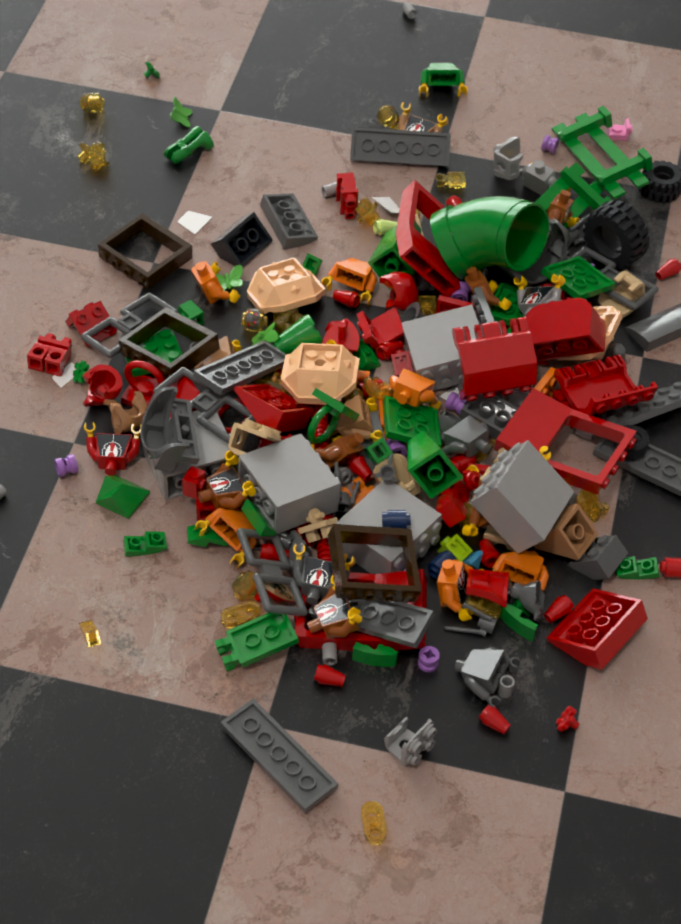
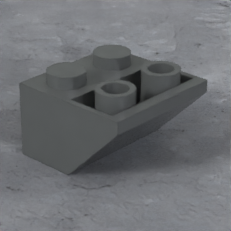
[568,535,628,580]

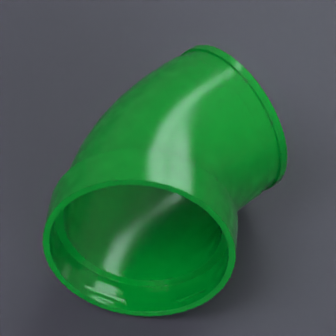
[430,196,549,281]

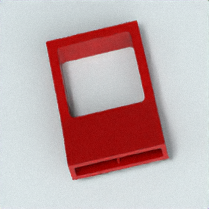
[396,180,461,297]
[494,388,637,495]
[293,569,427,651]

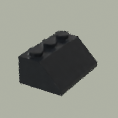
[211,212,273,267]

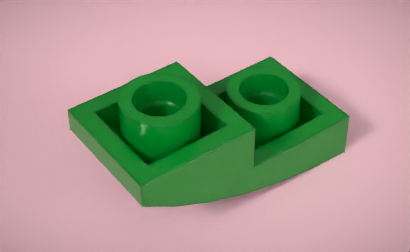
[187,525,229,547]
[123,531,167,556]
[617,556,660,580]
[500,604,538,642]
[352,642,398,667]

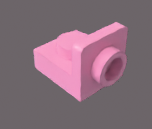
[607,118,632,141]

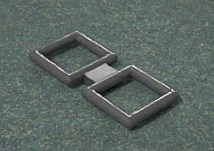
[568,246,659,310]
[80,292,179,358]
[153,367,256,443]
[237,528,308,616]

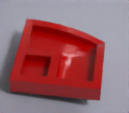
[466,569,509,607]

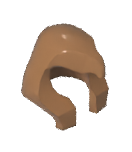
[104,391,147,434]

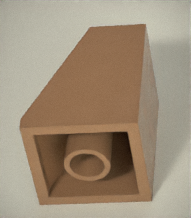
[534,504,598,560]

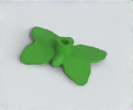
[170,97,193,128]
[215,264,243,291]
[252,323,279,345]

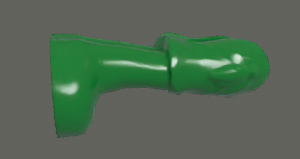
[163,126,214,164]

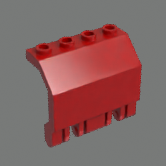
[452,317,537,402]
[554,355,658,415]

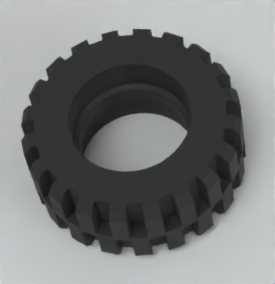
[583,200,650,269]

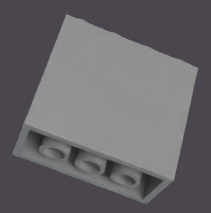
[402,305,479,391]
[142,410,238,501]
[238,434,341,534]
[470,440,574,554]
[335,480,442,574]

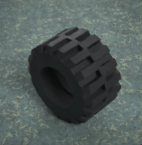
[640,160,681,203]

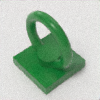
[307,388,360,445]

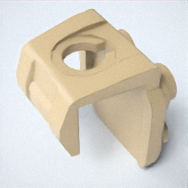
[598,270,645,319]
[228,419,282,456]
[373,453,423,496]

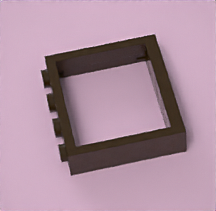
[98,213,193,290]
[119,307,220,379]
[328,524,422,603]

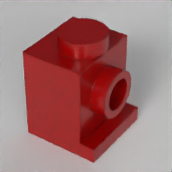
[182,466,206,501]

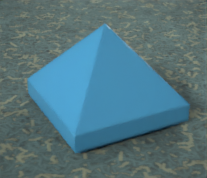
[462,550,483,570]

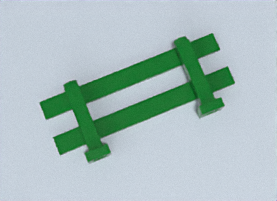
[552,106,653,200]
[534,162,611,241]

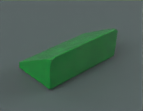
[352,339,381,371]
[241,499,277,537]

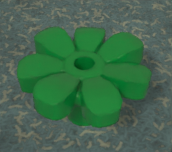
[143,61,160,78]
[73,360,89,384]

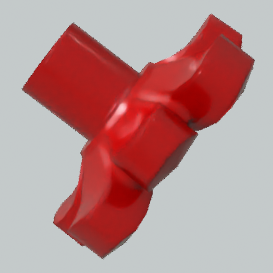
[556,706,579,732]

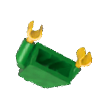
[419,63,468,97]

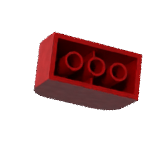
[525,298,606,362]

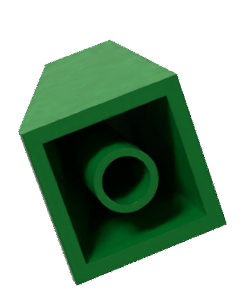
[367,220,422,289]
[408,431,463,499]

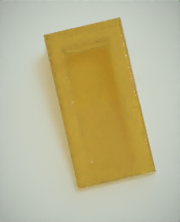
[79,619,101,647]

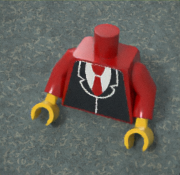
[84,422,141,476]

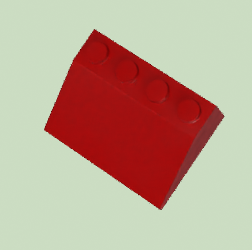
[234,384,314,433]
[547,588,648,670]

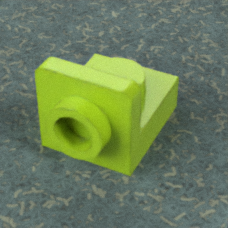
[437,534,473,562]

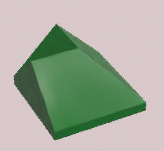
[96,475,150,519]

